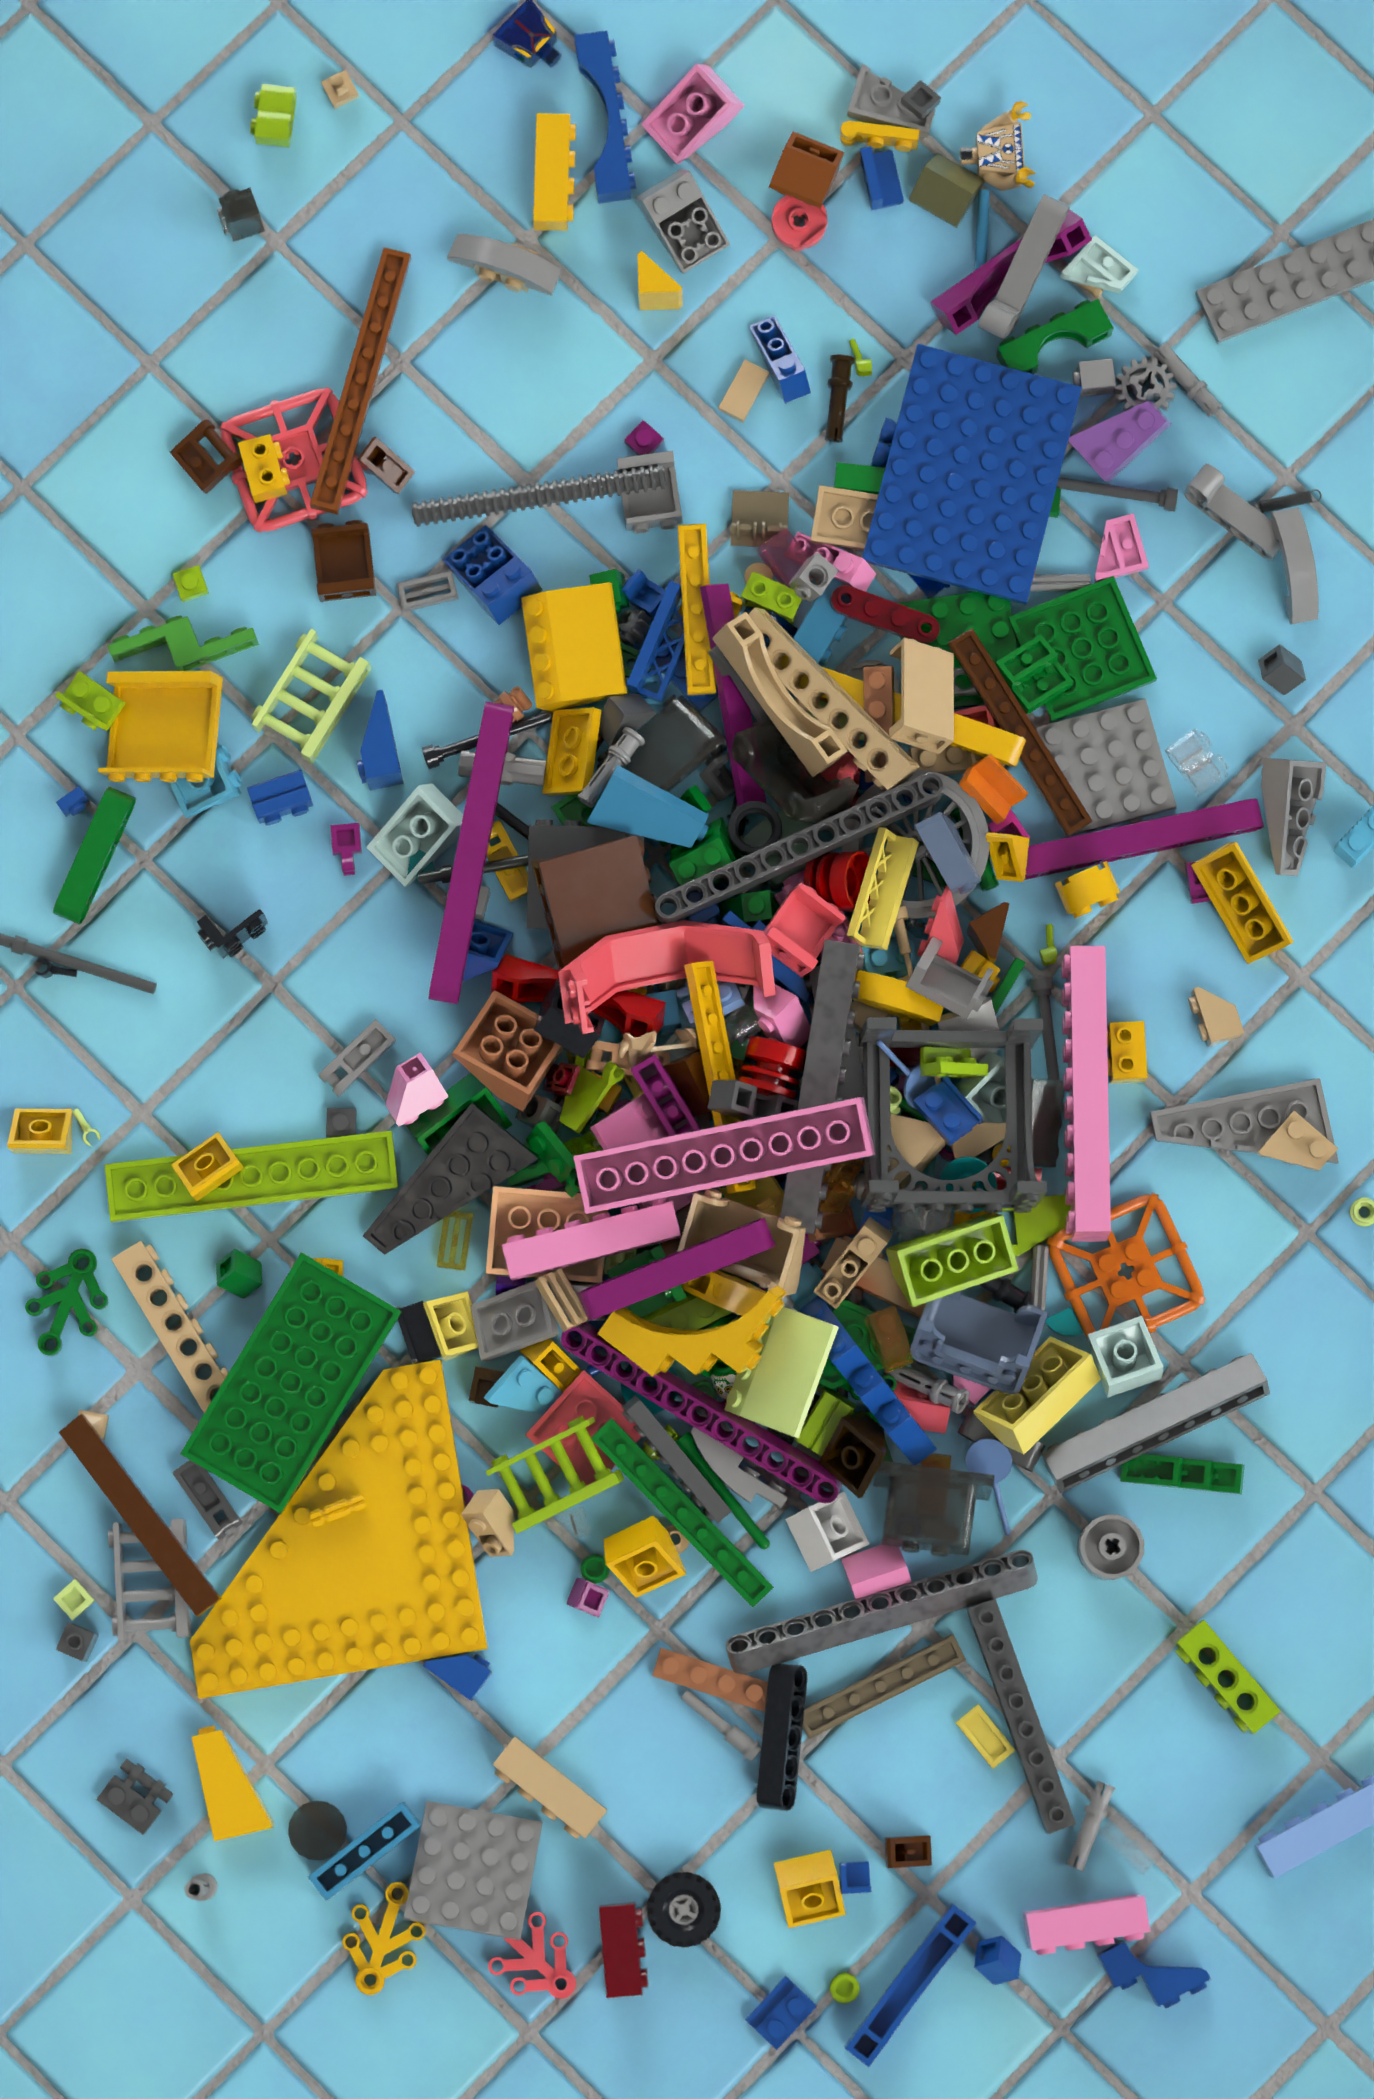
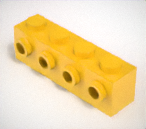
[533,113,576,231]

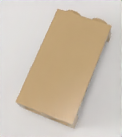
[889,637,954,754]

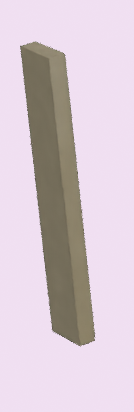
[803,1634,966,1739]

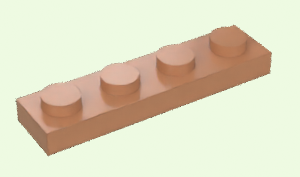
[863,666,895,783]
[652,1648,768,1712]

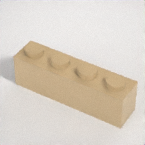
[821,1236,927,1319]
[493,1736,608,1839]

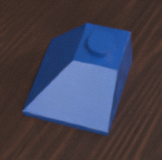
[463,919,514,981]

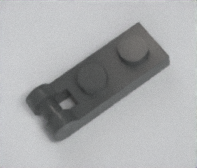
[172,1460,243,1540]

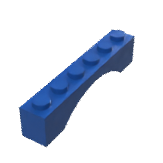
[574,31,636,204]
[844,1903,977,2067]

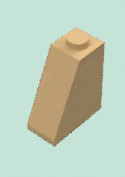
[887,1114,947,1189]

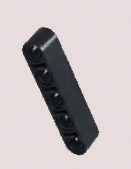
[757,1664,807,1811]

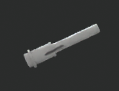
[681,1690,761,1762]

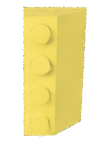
[973,1336,1101,1454]

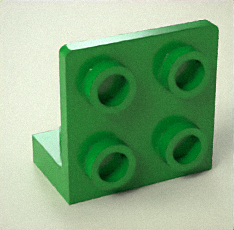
[607,1244,687,1318]

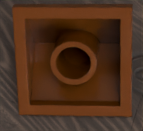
[966,902,1010,964]
[664,1049,712,1117]

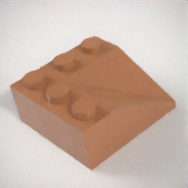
[452,990,564,1112]

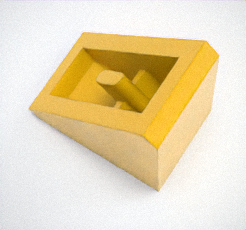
[985,832,1030,882]

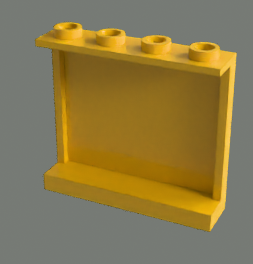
[98,671,223,783]

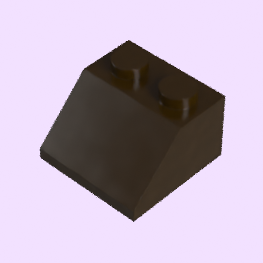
[819,1411,886,1498]

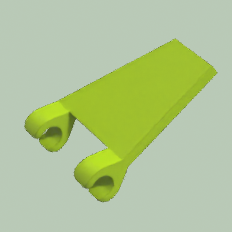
[559,1050,625,1134]
[998,1194,1071,1257]

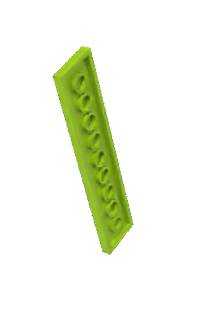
[104,1131,399,1223]

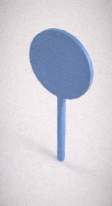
[877,1040,936,1109]
[966,1438,1012,1536]

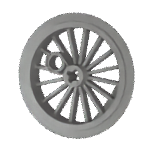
[842,770,990,919]

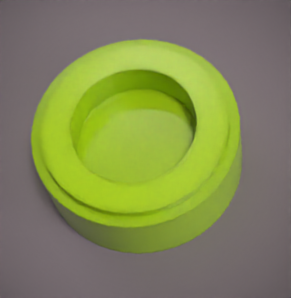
[830,1973,860,2003]

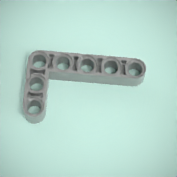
[978,194,1070,339]

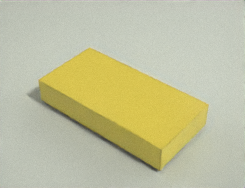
[955,1704,1016,1769]

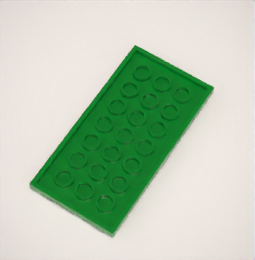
[180,1252,402,1514]

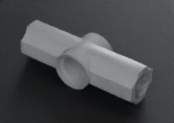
[458,750,547,786]

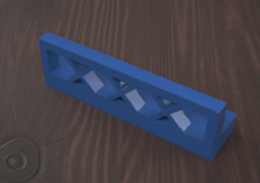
[627,581,685,703]

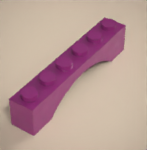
[930,209,1092,335]

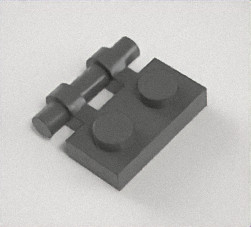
[96,1759,174,1835]

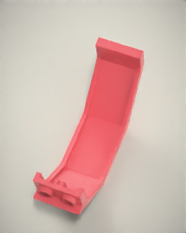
[558,920,776,1034]

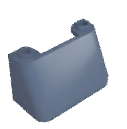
[910,1290,1048,1394]

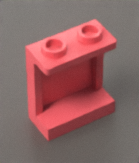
[763,883,846,978]

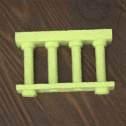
[251,629,371,764]

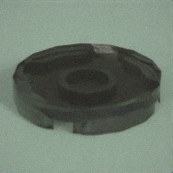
[288,1801,347,1860]

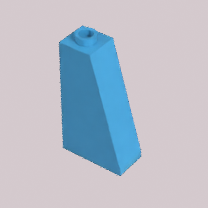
[587,765,709,848]

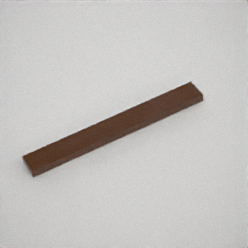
[947,628,1093,837]
[59,1414,222,1617]

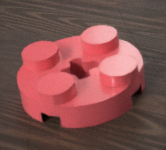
[771,195,827,251]

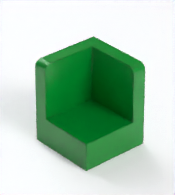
[216,1249,262,1298]

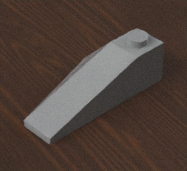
[1261,758,1326,876]

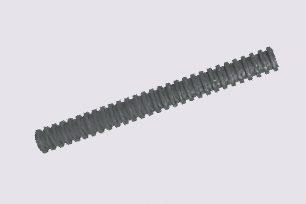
[412,464,666,527]

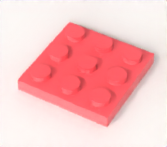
[525,1370,641,1485]

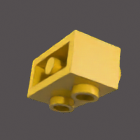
[238,434,290,503]
[1107,1021,1148,1084]

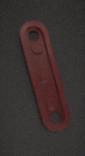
[830,585,940,644]

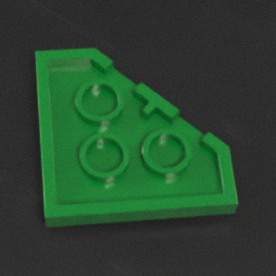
[818,1299,917,1390]

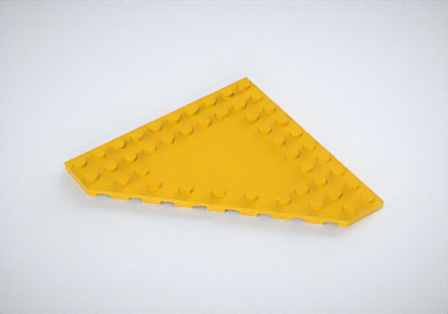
[190,1359,488,1699]

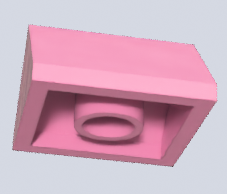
[841,1540,912,1599]

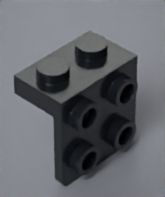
[197,909,268,959]

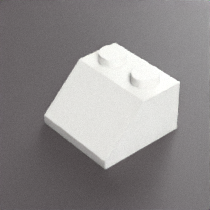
[785,1492,869,1572]

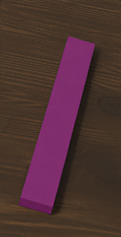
[700,584,767,806]

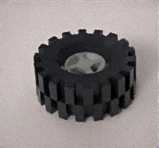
[647,1872,721,1948]

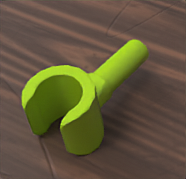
[849,339,872,376]
[1039,924,1057,966]

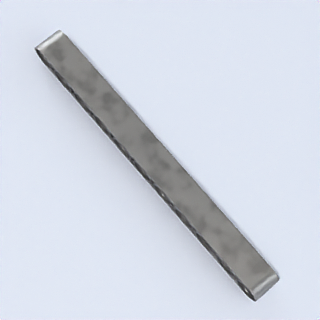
[655,772,944,924]
[726,1550,1038,1674]

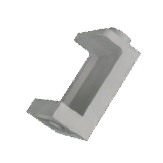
[617,451,683,534]
[905,937,994,1019]

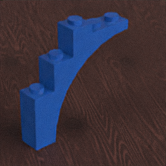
[797,1296,937,1467]

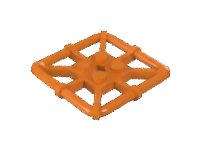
[1046,1192,1206,1339]

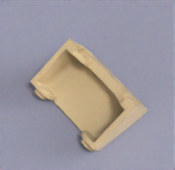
[677,1188,806,1296]

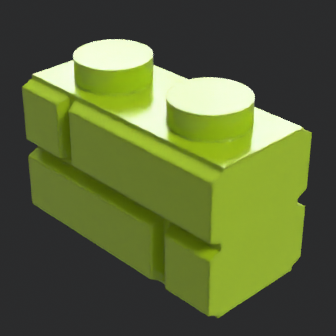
[795,1388,856,1456]

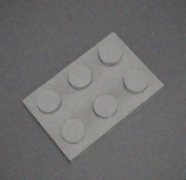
[470,1281,559,1362]

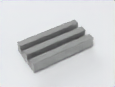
[396,570,458,612]

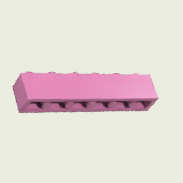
[502,1198,682,1281]

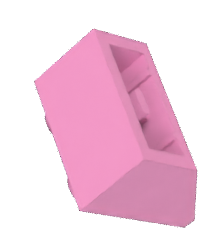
[385,1052,449,1126]

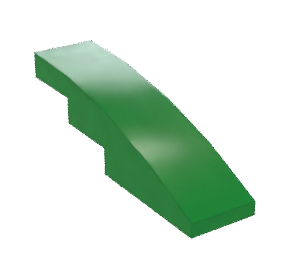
[1120,1454,1245,1494]

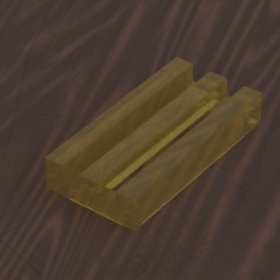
[436,1211,474,1271]

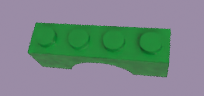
[996,299,1114,374]

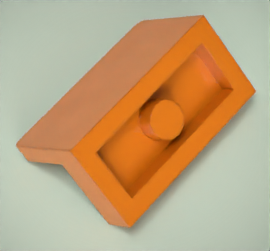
[958,754,1028,825]

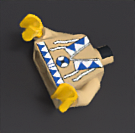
[960,101,1036,191]

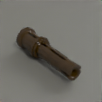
[825,355,855,443]

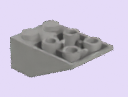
[635,169,730,273]

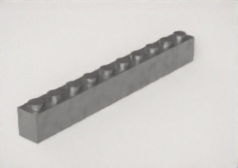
[780,940,865,1235]

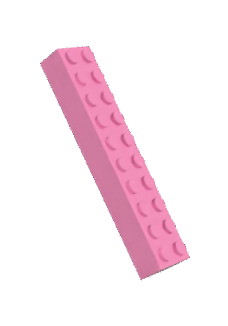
[1061,946,1111,1242]
[573,1097,875,1214]

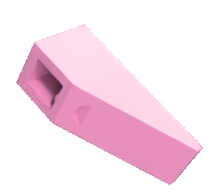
[783,532,876,592]

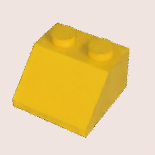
[603,1515,686,1598]
[773,1849,846,1928]

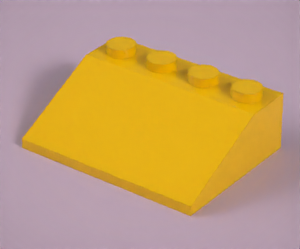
[521,582,627,712]

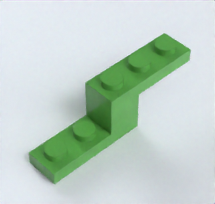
[107,616,259,671]

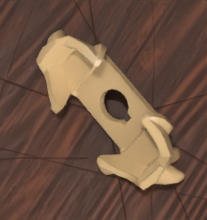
[619,1028,700,1068]

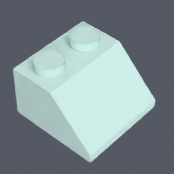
[1087,1316,1164,1398]

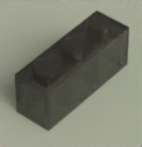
[1032,1077,1064,1167]

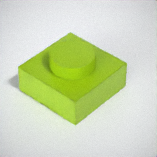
[172,565,209,602]

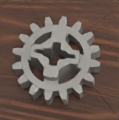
[1114,357,1176,411]

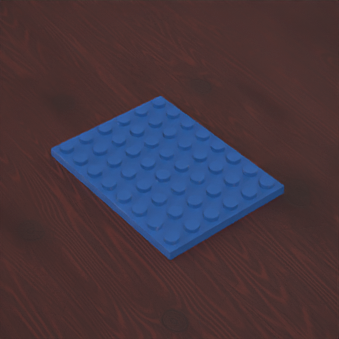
[862,344,1082,605]

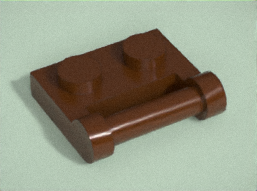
[170,419,243,494]

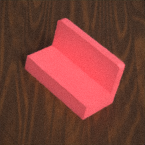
[893,1381,952,1434]

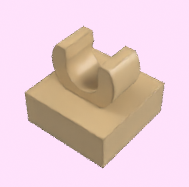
[321,70,359,109]

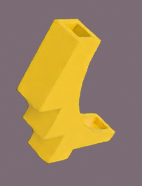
[598,1285,787,1377]

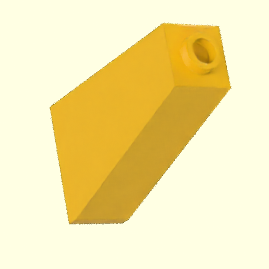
[192,1725,275,1841]

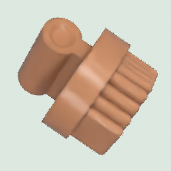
[493,686,532,722]

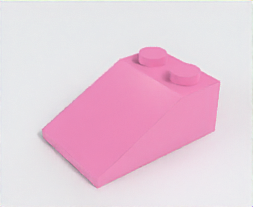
[641,63,745,164]

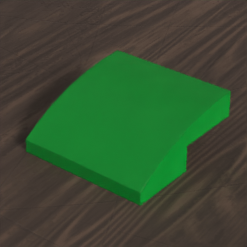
[995,634,1074,715]

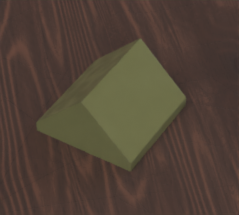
[909,153,985,228]

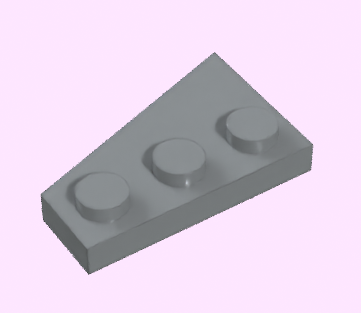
[847,64,935,138]

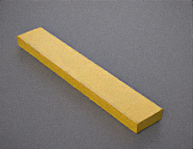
[678,523,716,696]

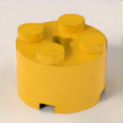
[1054,861,1120,919]

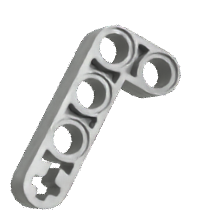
[1184,464,1281,560]

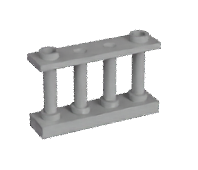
[108,1518,192,1642]

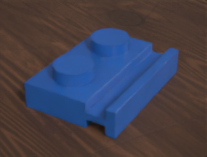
[913,1077,983,1146]
[745,1976,817,2050]

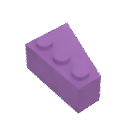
[1068,401,1172,482]

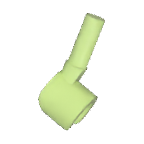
[72,1108,101,1146]

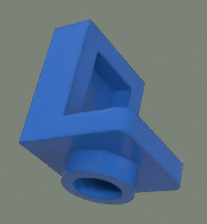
[622,569,665,618]

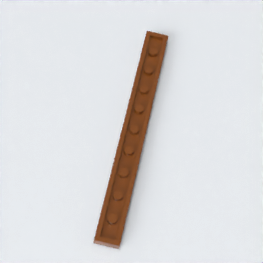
[310,248,411,515]

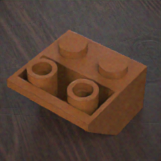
[769,132,845,208]

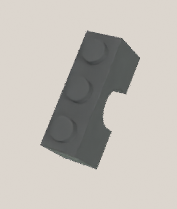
[708,1080,799,1121]

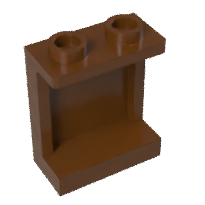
[311,520,376,602]

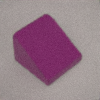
[566,1578,610,1618]

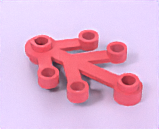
[488,1912,576,1999]

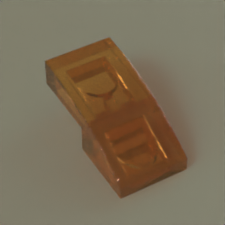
[819,1157,864,1214]

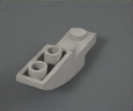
[691,1427,788,1509]

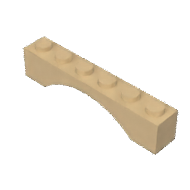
[712,612,847,777]

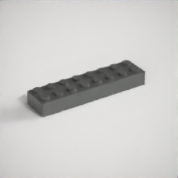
[622,1395,732,1523]

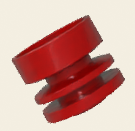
[804,851,877,912]
[738,1036,807,1100]

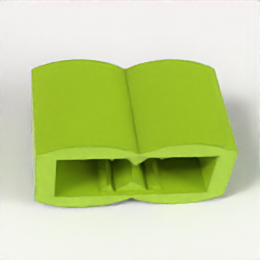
[250,84,297,147]

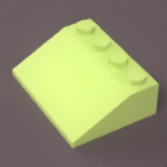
[724,1307,839,1438]

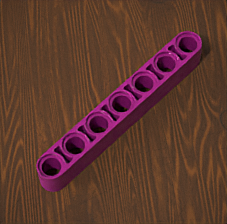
[577,1218,776,1321]

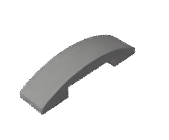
[447,234,562,296]
[1270,507,1319,624]

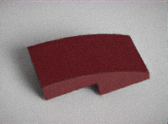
[543,1062,581,1096]

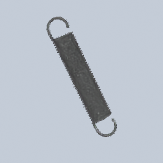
[1251,489,1321,513]

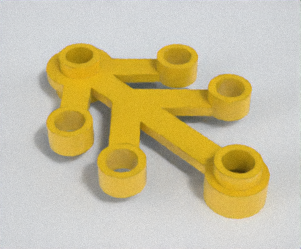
[342,1882,426,1995]

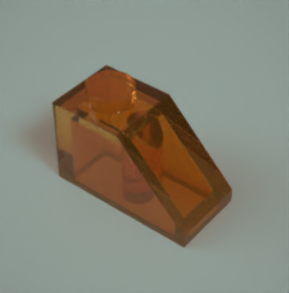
[864,1305,914,1373]

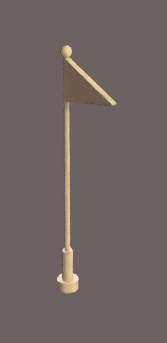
[894,906,1006,1159]

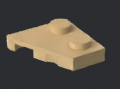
[1257,1111,1338,1171]

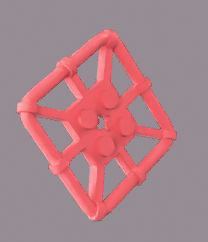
[219,387,368,533]

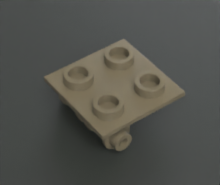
[730,490,789,548]

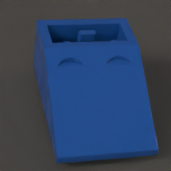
[442,525,543,625]

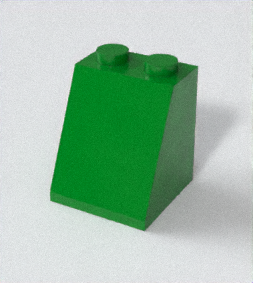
[669,817,747,886]

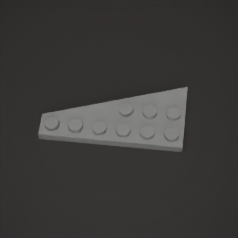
[1150,1078,1339,1164]

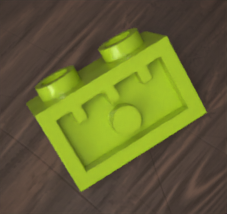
[741,572,802,627]
[55,671,126,731]
[920,1047,988,1078]

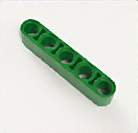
[53,787,136,925]

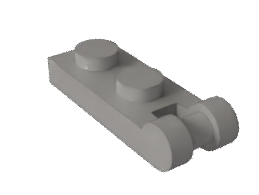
[318,1019,396,1097]

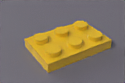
[542,707,602,796]

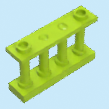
[485,1415,624,1534]

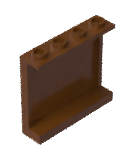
[531,833,662,971]

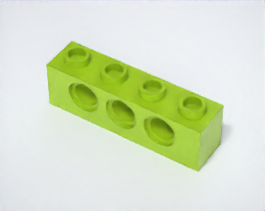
[1175,1620,1281,1734]

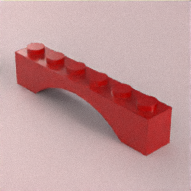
[491,954,666,1037]

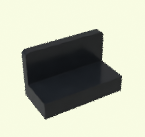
[396,1301,441,1364]

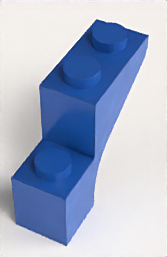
[1096,1941,1211,2009]

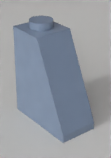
[915,812,982,895]

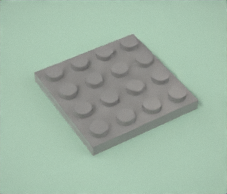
[1035,699,1177,838]
[404,1801,543,1941]

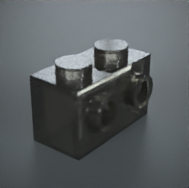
[216,188,265,242]

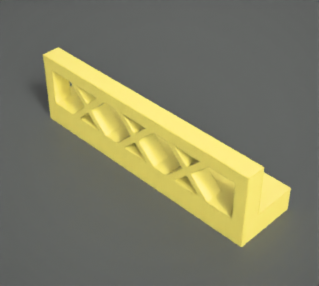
[846,827,919,951]

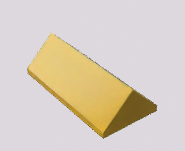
[1191,842,1294,964]

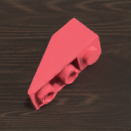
[917,885,964,965]

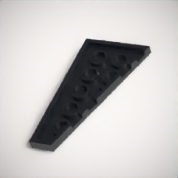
[363,1102,540,1255]

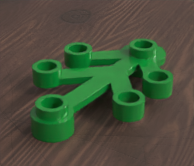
[25,1249,108,1356]

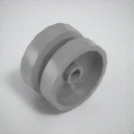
[1077,1514,1144,1580]

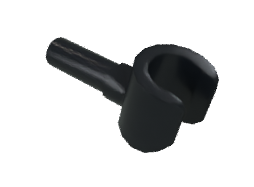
[35,959,77,978]

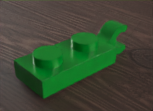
[526,1121,580,1198]

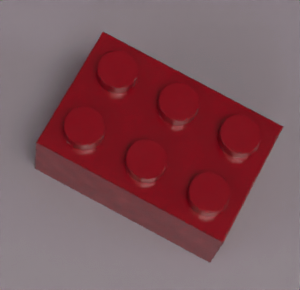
[599,1902,649,1998]

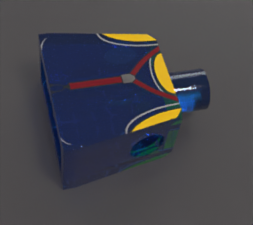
[493,0,562,68]

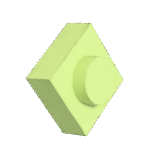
[53,1579,95,1621]

